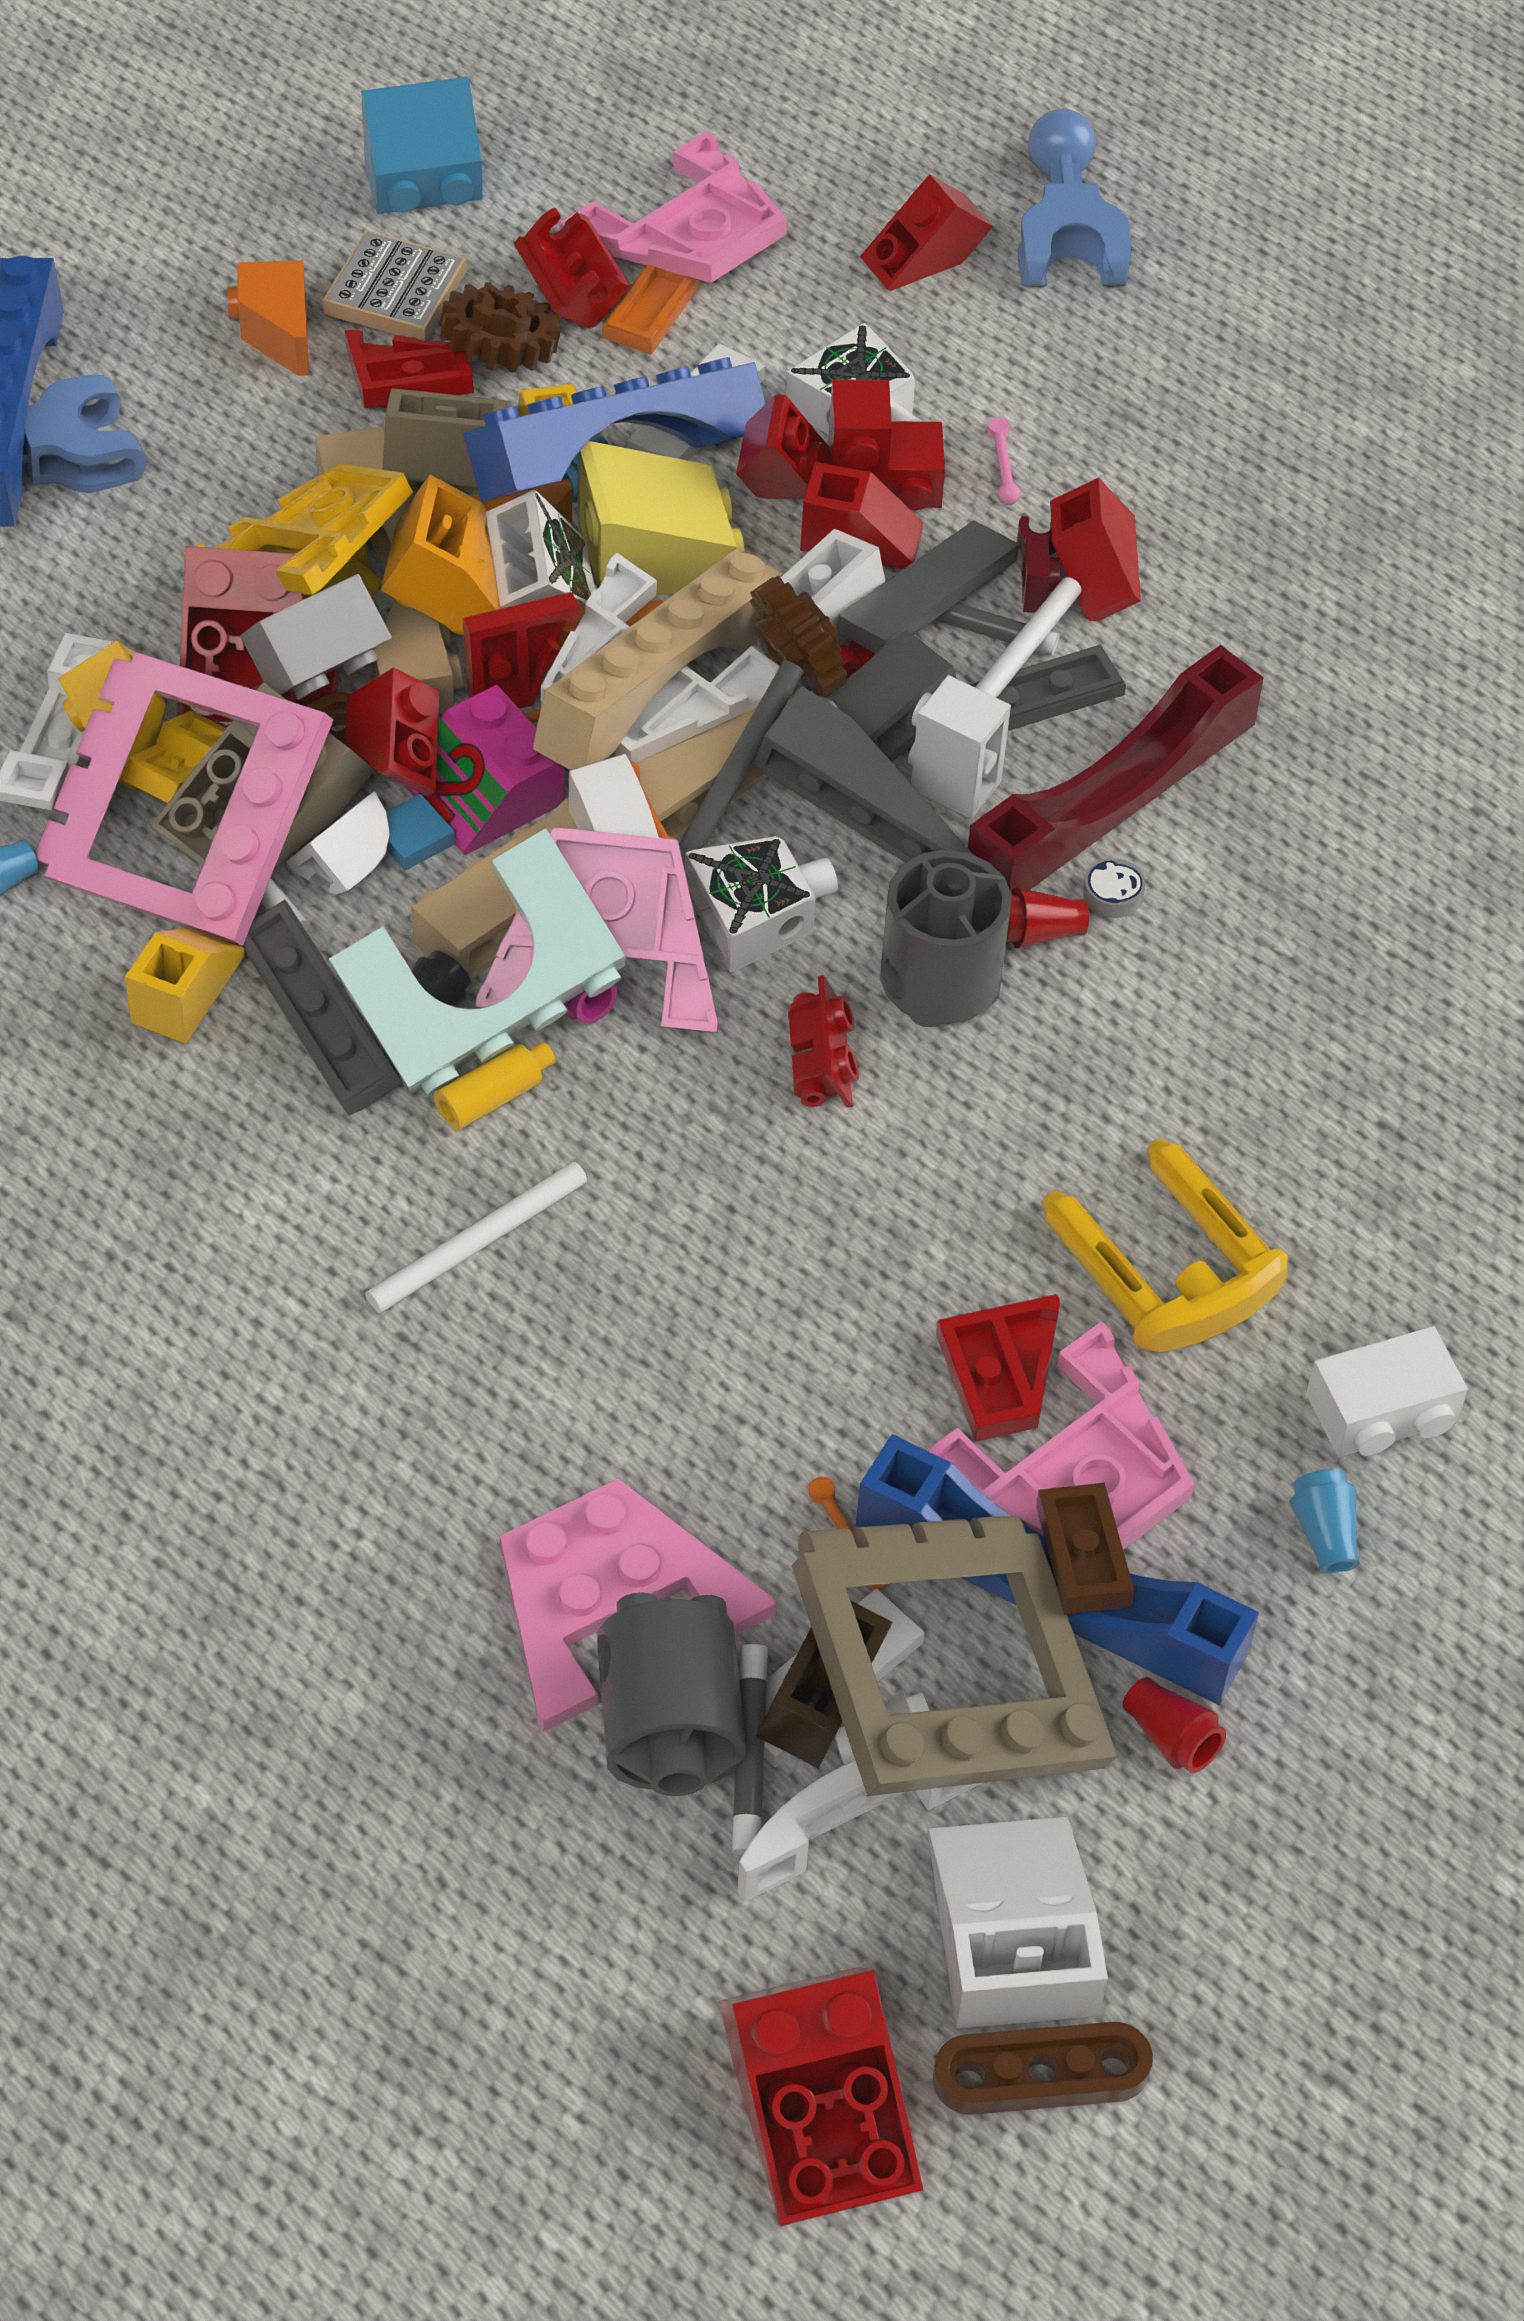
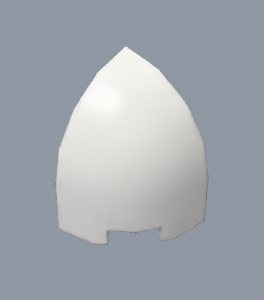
[285,791,390,894]

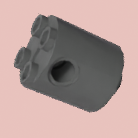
[880,850,1012,1028]
[597,1592,746,1796]

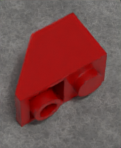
[859,174,993,291]
[736,395,831,499]
[800,462,923,569]
[1050,477,1141,622]
[345,667,439,796]

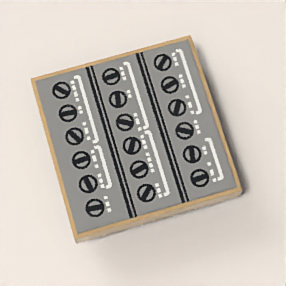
[323,230,467,341]

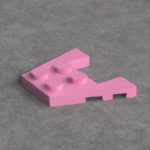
[559,131,787,283]
[475,827,718,1032]
[927,1321,1194,1550]
[500,1479,776,1732]

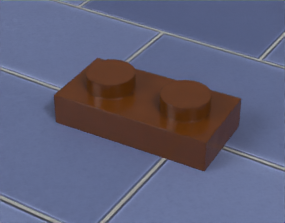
[1036,1482,1134,1615]

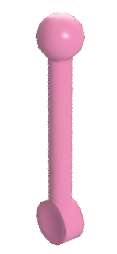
[987,417,1020,505]

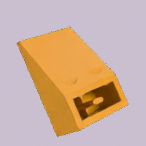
[380,474,502,636]

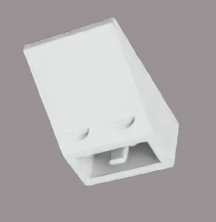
[928,1817,1108,2029]

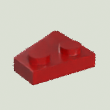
[345,330,474,408]
[463,592,580,709]
[936,1294,1060,1442]

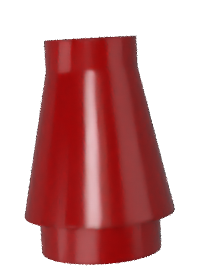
[1006,887,1089,949]
[1122,1677,1226,1773]

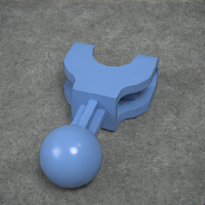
[1017,109,1131,286]
[22,374,147,493]

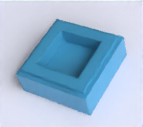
[386,794,455,871]

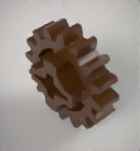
[439,282,561,373]
[750,576,848,697]

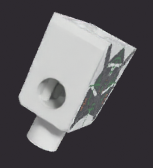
[786,323,920,435]
[485,490,599,609]
[685,836,838,972]

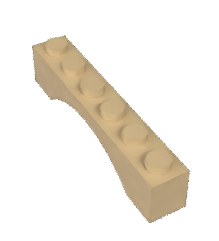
[315,426,463,714]
[532,549,784,770]

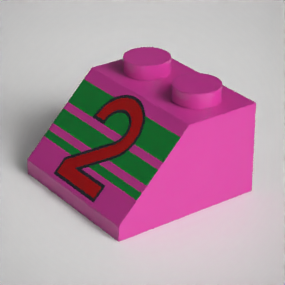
[404,684,564,855]

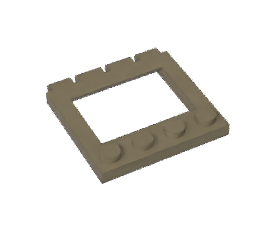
[791,1515,1118,1796]

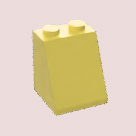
[578,441,745,595]

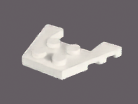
[541,553,780,763]

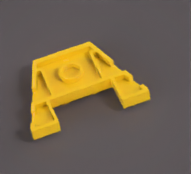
[184,463,413,595]

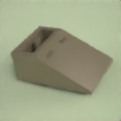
[382,389,512,491]
[151,682,375,868]

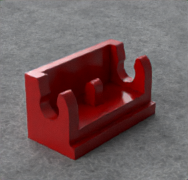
[513,208,630,328]

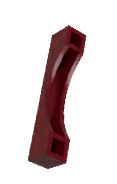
[967,645,1264,892]

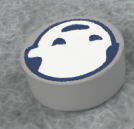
[1083,858,1145,918]

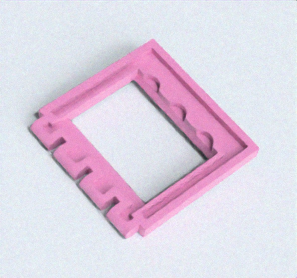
[35,652,333,947]

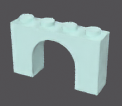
[329,828,625,1096]

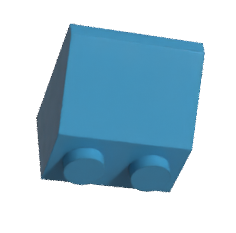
[361,76,483,214]

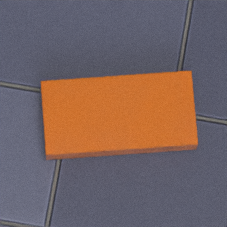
[602,264,699,355]

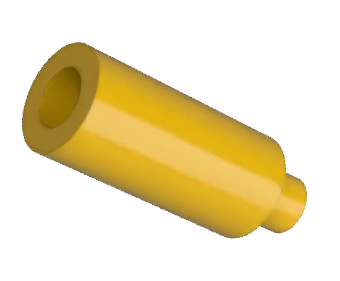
[433,1042,556,1131]

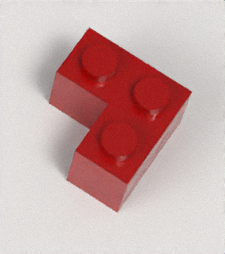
[828,379,945,510]

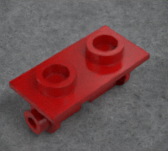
[788,975,859,1107]

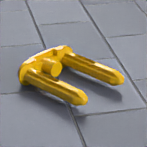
[1042,1138,1288,1352]

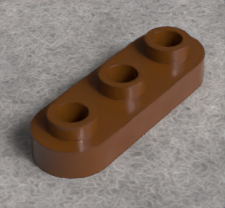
[933,2022,1153,2115]

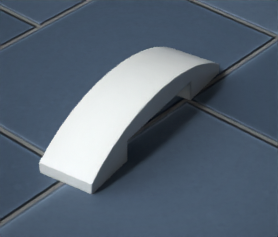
[0,633,113,810]
[737,1761,982,1902]

